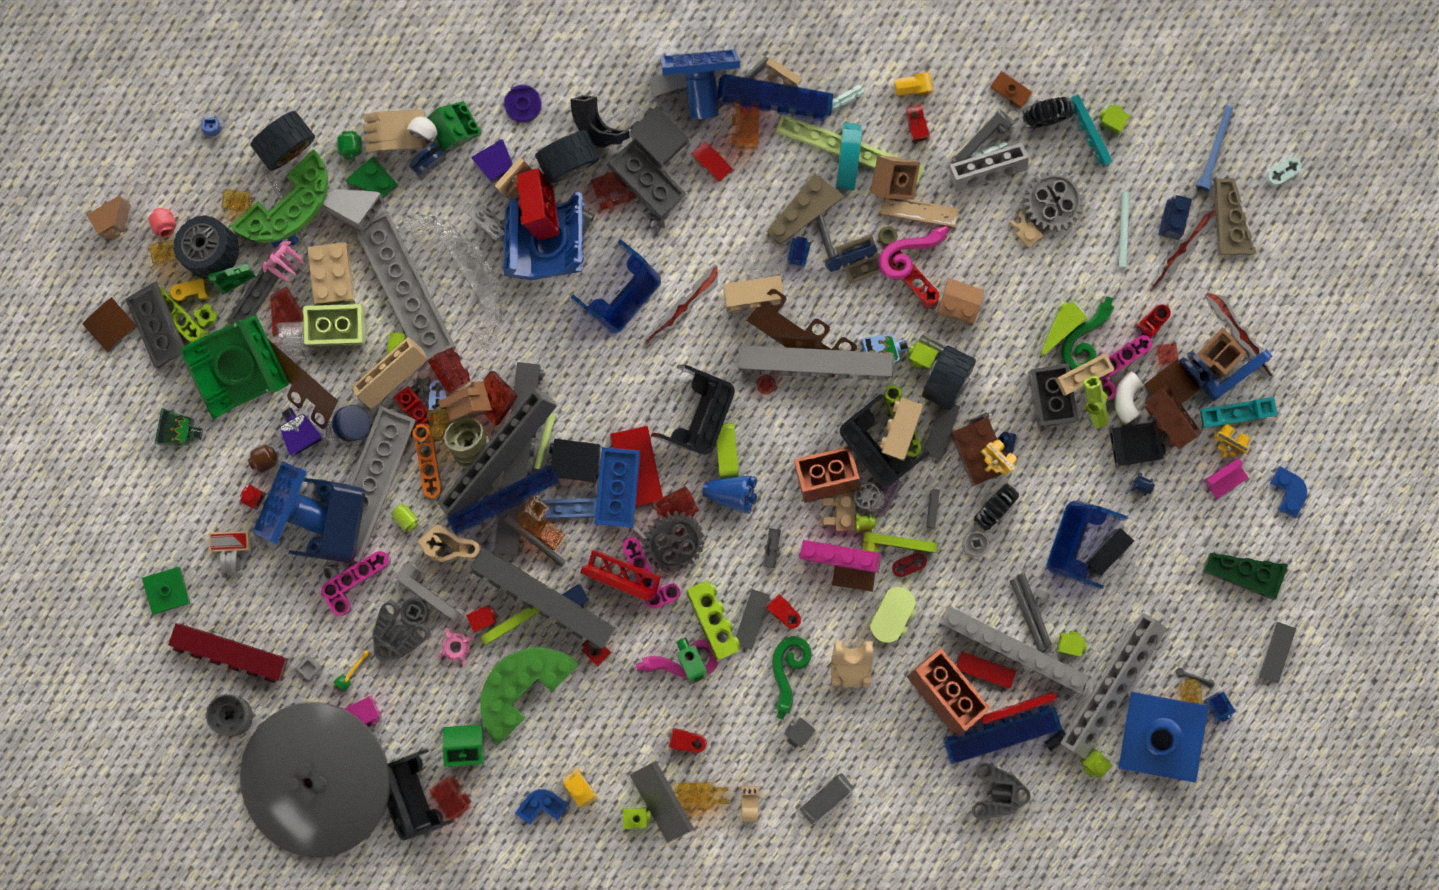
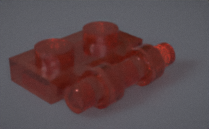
[591,172,637,211]

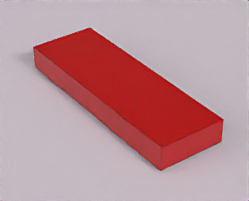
[956,651,1017,689]

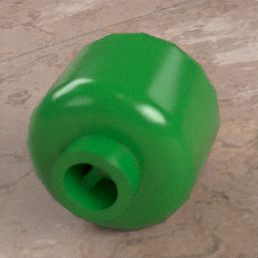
[337,131,362,160]

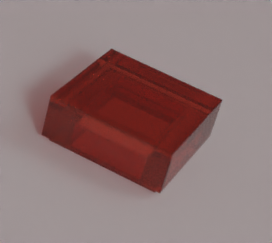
[1156,343,1179,365]

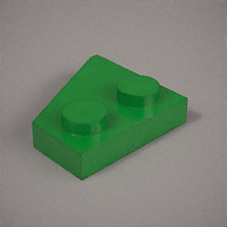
[346,156,399,198]
[208,264,256,295]

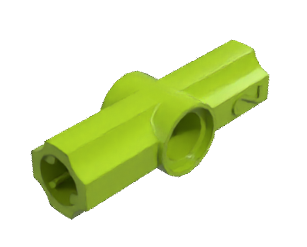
[1083,376,1109,428]

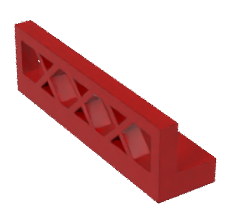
[580,549,661,601]

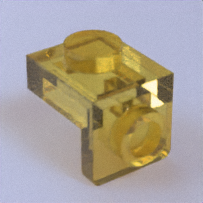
[221,189,253,212]

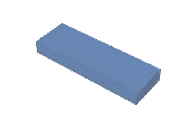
[539,498,597,520]

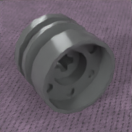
[205,694,253,737]

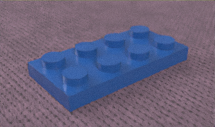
[595,447,641,528]

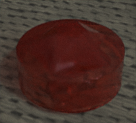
[757,375,776,395]

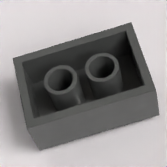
[1028,363,1079,428]

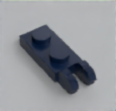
[825,242,878,272]

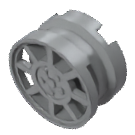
[854,482,885,513]
[220,551,241,578]

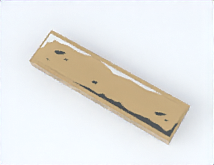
[880,198,959,228]

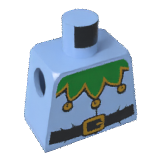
[861,334,908,364]

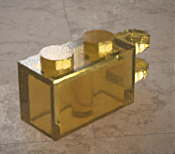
[674,781,729,811]

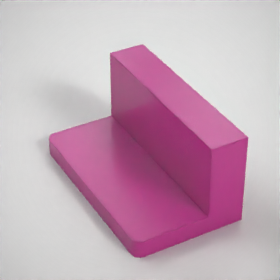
[1204,458,1248,499]

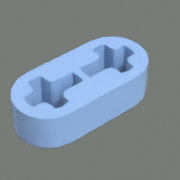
[429,380,447,417]

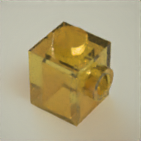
[149,240,179,265]

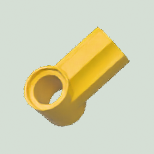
[894,72,933,96]

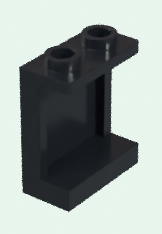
[1109,421,1166,467]
[546,438,601,483]

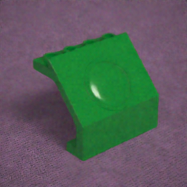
[178,315,289,419]

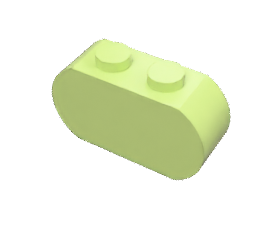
[869,587,917,643]

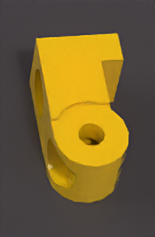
[170,278,210,302]

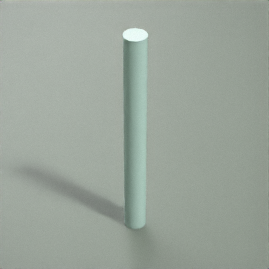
[1119,191,1130,268]

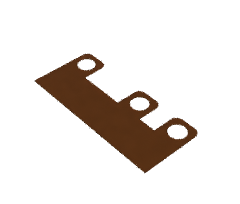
[746,289,857,378]
[268,339,338,429]

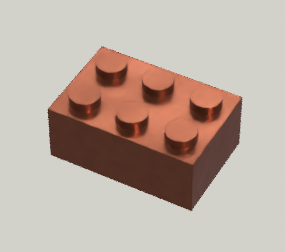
[1145,384,1201,450]
[951,417,1004,486]
[794,446,861,503]

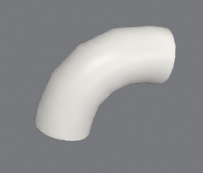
[1114,371,1142,424]

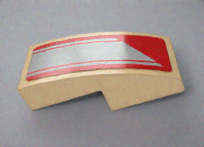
[209,531,251,552]

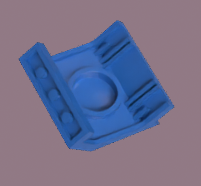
[504,192,584,280]

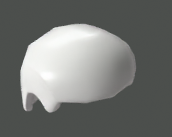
[407,117,437,142]

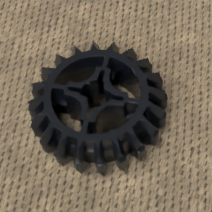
[1022,97,1074,129]
[974,484,1019,531]

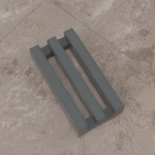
[926,489,940,529]

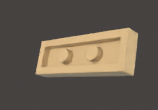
[1056,353,1114,396]

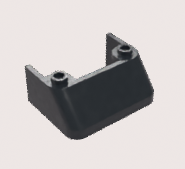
[651,364,735,455]
[840,394,930,486]
[387,748,455,841]

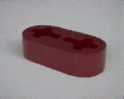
[892,552,927,577]

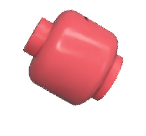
[148,208,177,237]

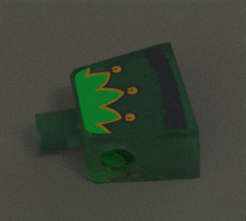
[154,408,203,446]

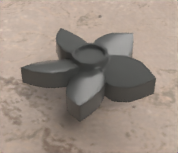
[646,213,668,229]
[412,377,431,399]

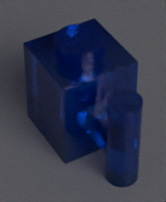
[786,236,811,267]

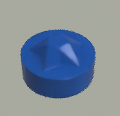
[201,117,221,137]

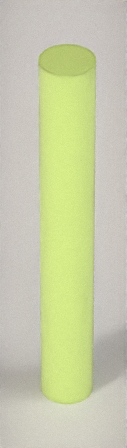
[534,413,556,470]

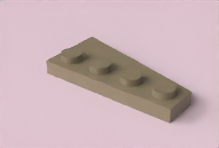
[766,173,845,244]
[1214,178,1257,255]

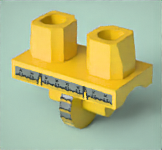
[1213,424,1250,459]
[981,440,1018,477]

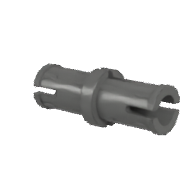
[763,528,781,568]

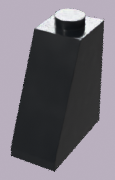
[1084,528,1135,576]

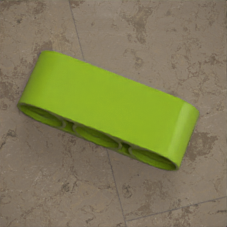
[717,423,739,479]

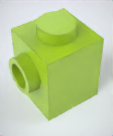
[1098,105,1130,135]
[907,341,938,370]
[1056,631,1087,657]
[1080,748,1113,780]
[623,807,651,829]

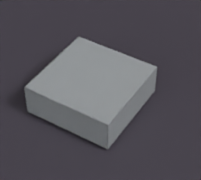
[295,654,323,682]

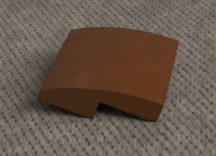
[83,297,137,353]
[1144,360,1200,404]
[832,566,876,592]

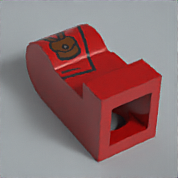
[906,105,930,143]

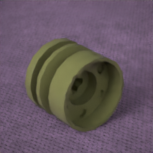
[444,417,490,468]

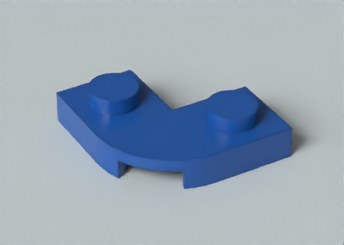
[1270,466,1307,518]
[515,789,569,825]

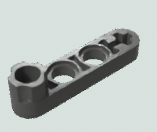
[951,109,1014,164]

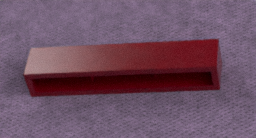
[168,623,289,683]

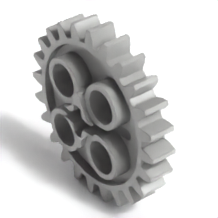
[1023,170,1085,232]

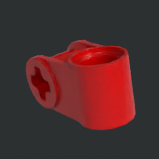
[1135,304,1171,339]
[766,594,801,629]
[668,728,707,753]

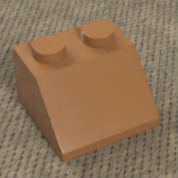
[870,156,921,199]
[87,195,131,241]
[936,278,985,326]

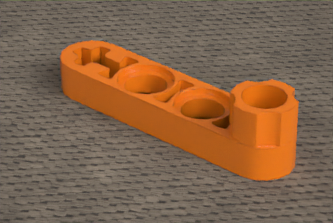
[413,424,442,498]

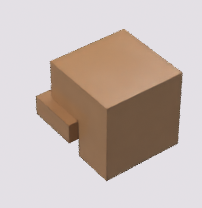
[1197,327,1246,378]
[438,381,492,421]

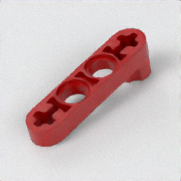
[888,251,940,310]

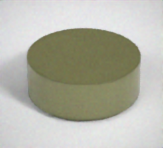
[878,226,898,246]

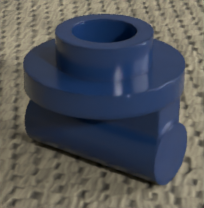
[997,432,1016,453]

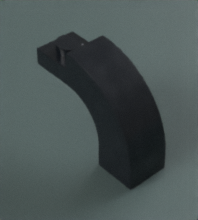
[570,95,630,148]

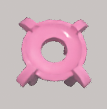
[263,241,304,281]
[437,628,475,666]

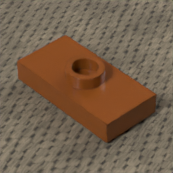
[990,71,1032,108]

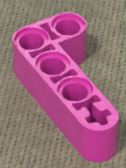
[1099,335,1152,401]
[623,537,680,609]
[321,551,391,616]

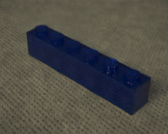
[717,74,834,121]
[446,465,561,536]
[943,704,1062,765]

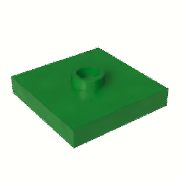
[142,567,191,615]

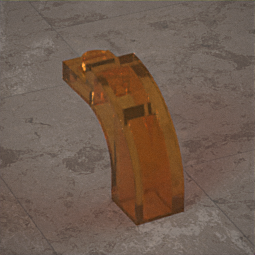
[518,495,565,551]

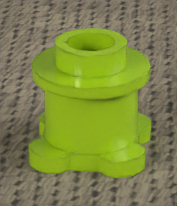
[194,304,217,327]
[856,513,876,533]

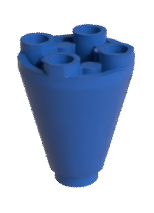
[702,475,757,514]

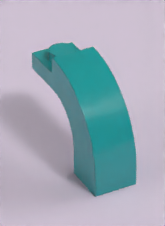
[836,123,862,190]

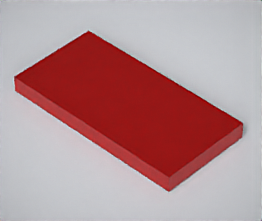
[610,426,664,507]

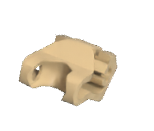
[363,110,428,153]
[418,525,482,562]
[831,641,873,688]

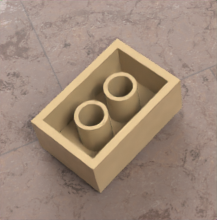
[308,242,356,306]
[723,276,784,314]
[879,397,923,461]

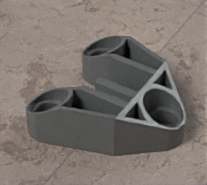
[372,600,431,661]
[972,762,1031,820]

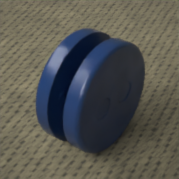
[409,143,445,178]
[1179,351,1213,388]
[332,405,370,442]

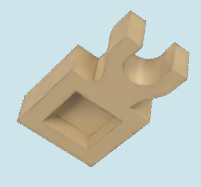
[1009,213,1043,248]

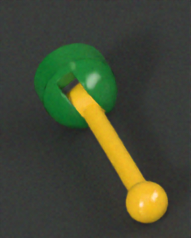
[333,650,370,692]

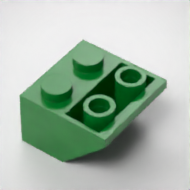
[427,101,482,152]
[443,724,485,767]

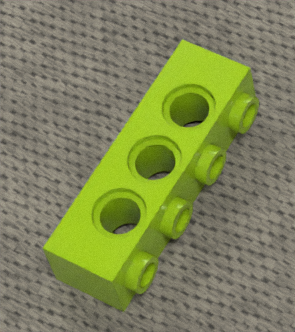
[686,580,741,662]

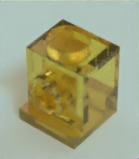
[1179,679,1203,704]

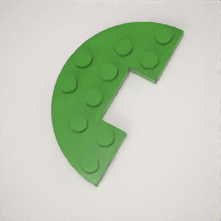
[230,149,328,243]
[480,647,579,745]

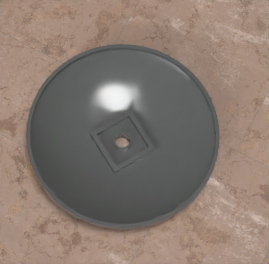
[240,702,390,858]

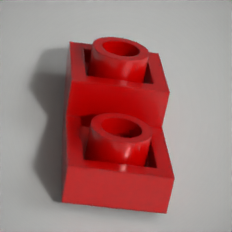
[691,141,733,182]
[393,386,434,425]

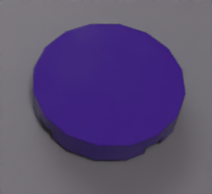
[504,85,542,123]

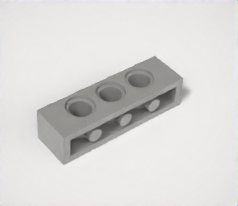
[949,143,1029,192]

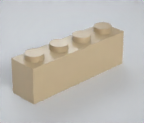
[352,336,428,409]

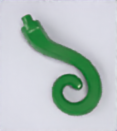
[1061,296,1114,371]
[772,636,812,720]

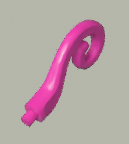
[879,225,950,280]
[635,640,719,678]

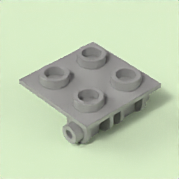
[468,206,505,242]

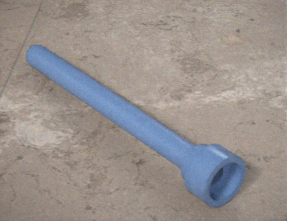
[1196,104,1233,192]

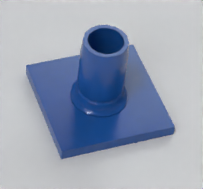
[661,49,740,119]
[252,461,328,544]
[1118,692,1209,783]

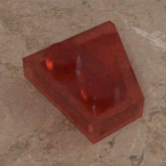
[270,286,304,338]

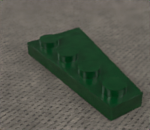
[1202,553,1288,600]

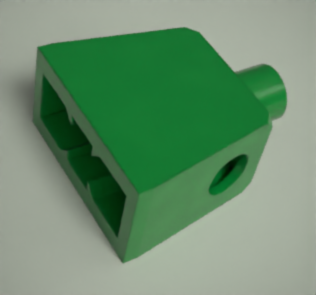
[676,638,707,685]

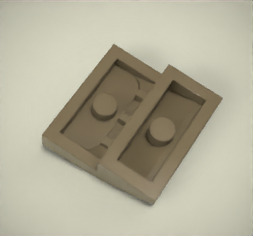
[835,234,881,284]

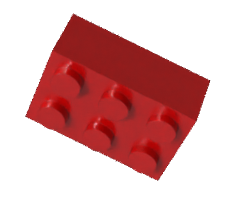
[516,168,560,241]

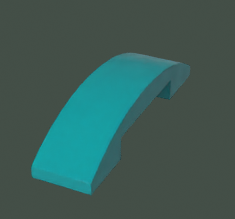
[1200,397,1278,428]

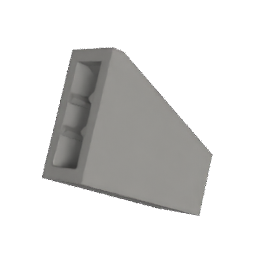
[323,189,385,232]

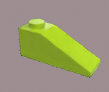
[1040,301,1087,357]

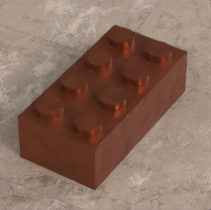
[906,648,991,737]

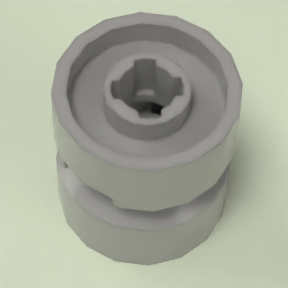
[962,531,989,557]

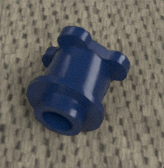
[1130,473,1155,496]

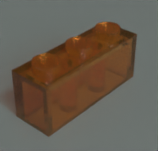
[731,90,759,151]

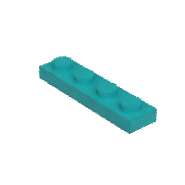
[1071,94,1113,168]

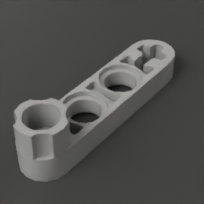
[396,562,461,622]

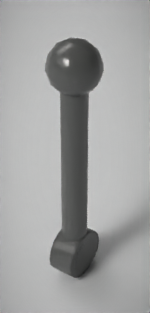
[1176,668,1215,687]

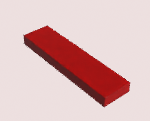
[980,692,1057,724]

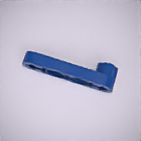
[1201,349,1273,402]

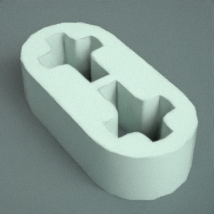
[1267,158,1301,186]

